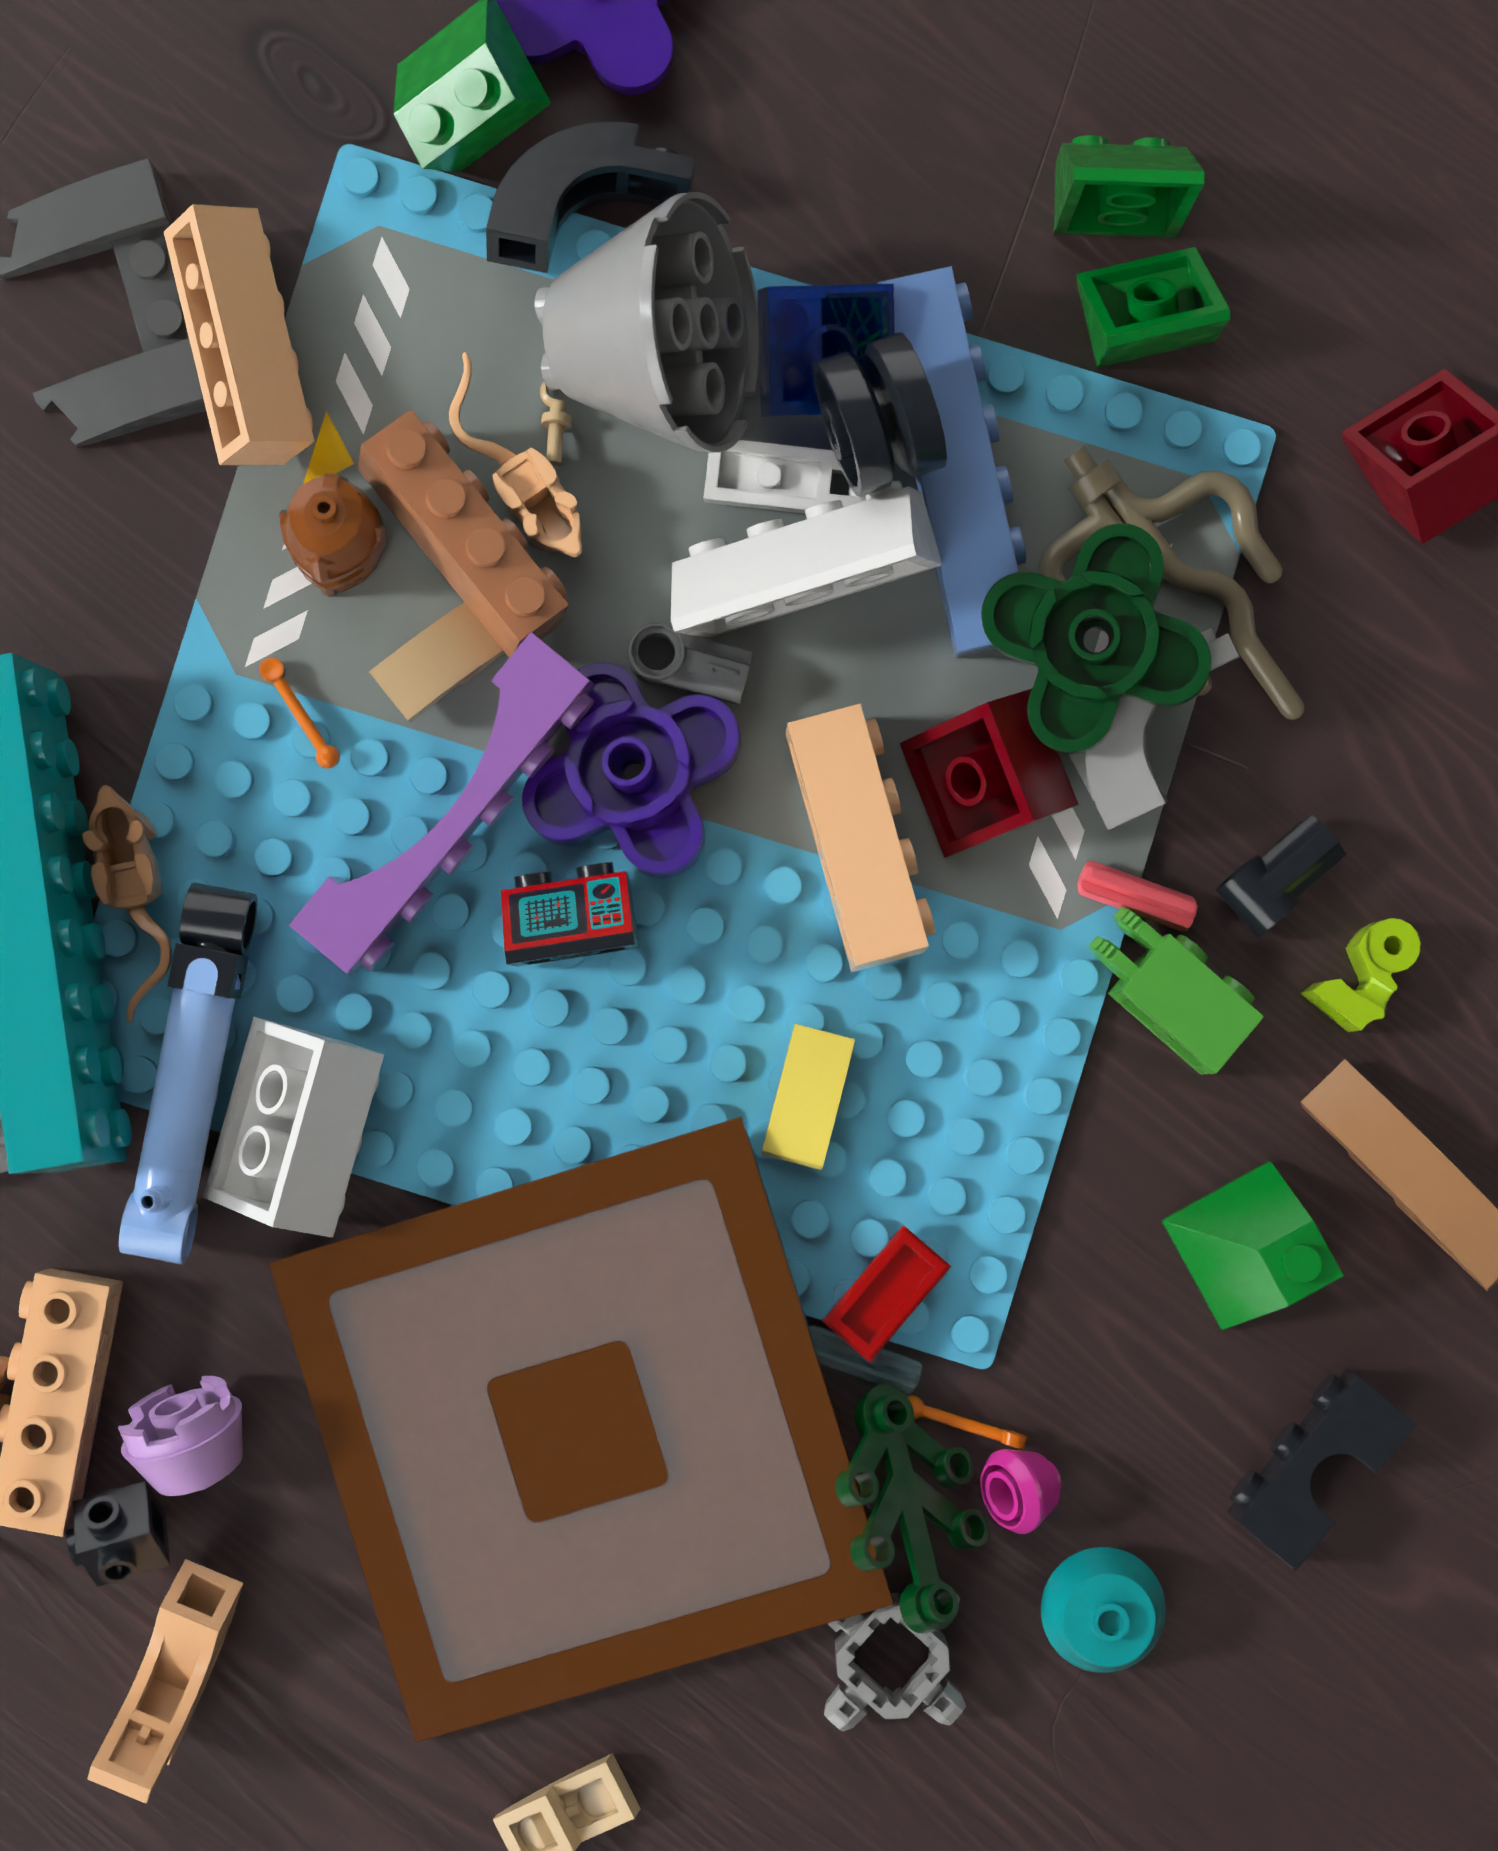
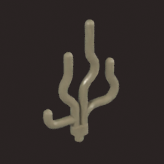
[1038,446,1305,720]

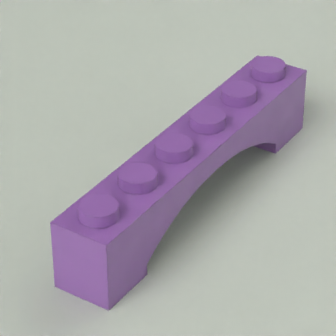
[289,632,595,974]

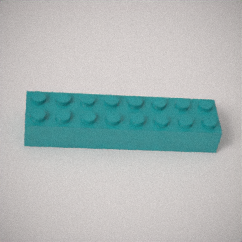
[0,653,132,1174]

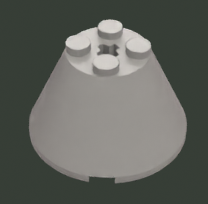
[535,192,761,453]

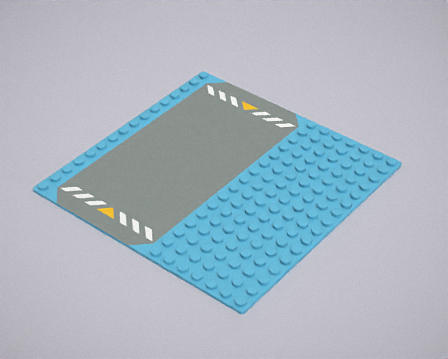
[94,144,1276,1369]

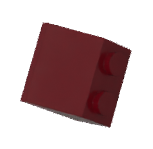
[1341,369,1498,544]
[899,689,1079,858]

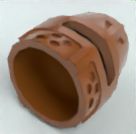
[279,473,387,597]

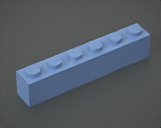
[876,266,1026,657]

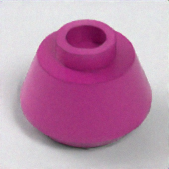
[980,1449,1061,1534]

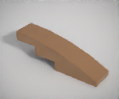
[1301,1059,1498,1291]

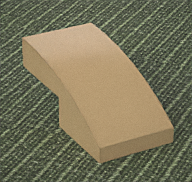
[369,602,505,723]
[493,1753,641,1851]

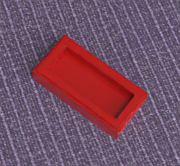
[822,1225,952,1362]

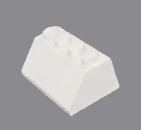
[671,481,942,638]

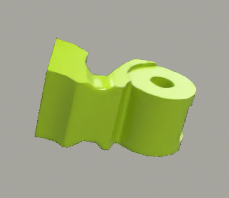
[1300,918,1421,1032]

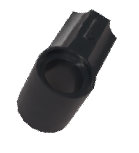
[1216,815,1347,937]

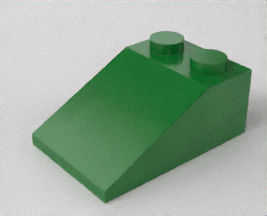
[1054,135,1205,238]

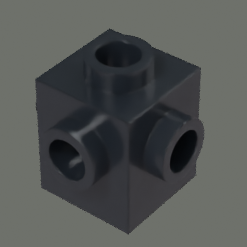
[66,1481,170,1587]

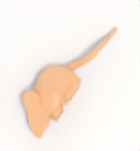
[449,352,582,557]

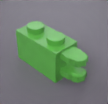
[1088,907,1264,1075]

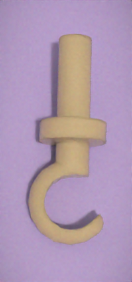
[540,380,572,466]

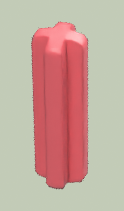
[1077,861,1198,932]

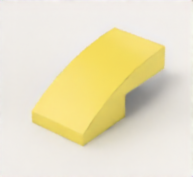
[761,1024,855,1170]

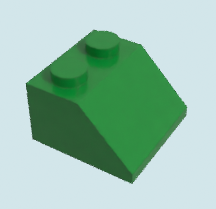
[393,0,551,172]

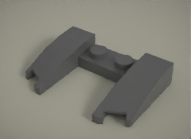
[0,158,206,448]

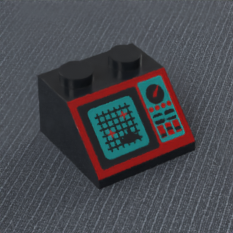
[501,862,640,967]

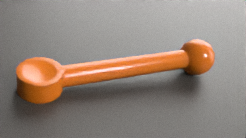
[259,658,340,769]
[907,1395,1027,1449]

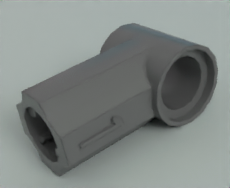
[628,623,754,705]

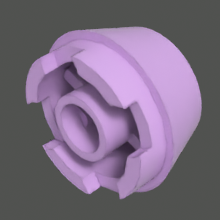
[118,1376,243,1496]

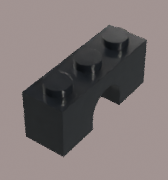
[1227,1369,1417,1571]

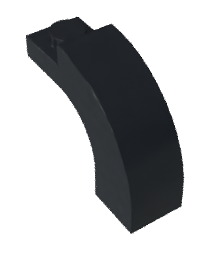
[486,122,696,273]

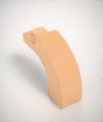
[87,1559,243,1804]

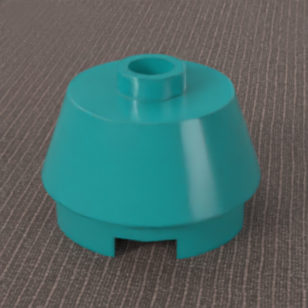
[1041,1547,1166,1673]

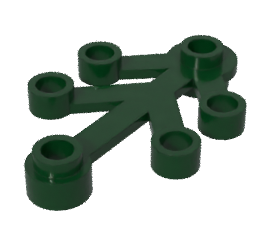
[835,1384,990,1634]

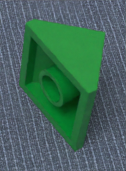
[1076,247,1230,368]

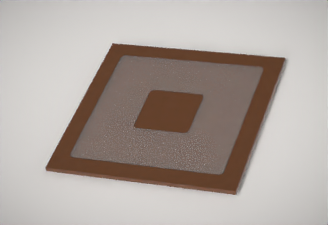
[269,1116,894,1743]

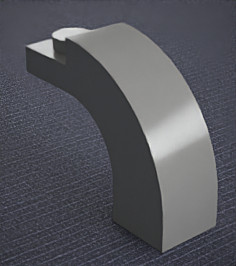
[1085,628,1239,830]

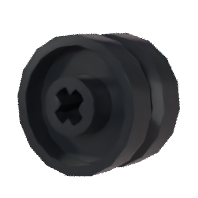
[812,332,947,497]

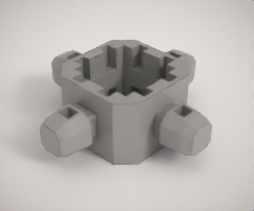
[824,1580,966,1732]

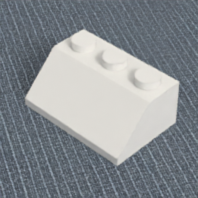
[202,1017,384,1238]

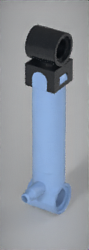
[119,882,258,1265]

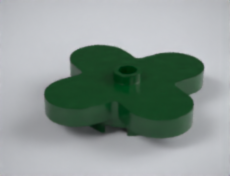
[981,523,1211,754]

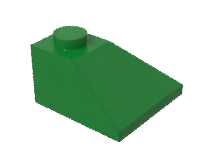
[1161,1161,1344,1330]

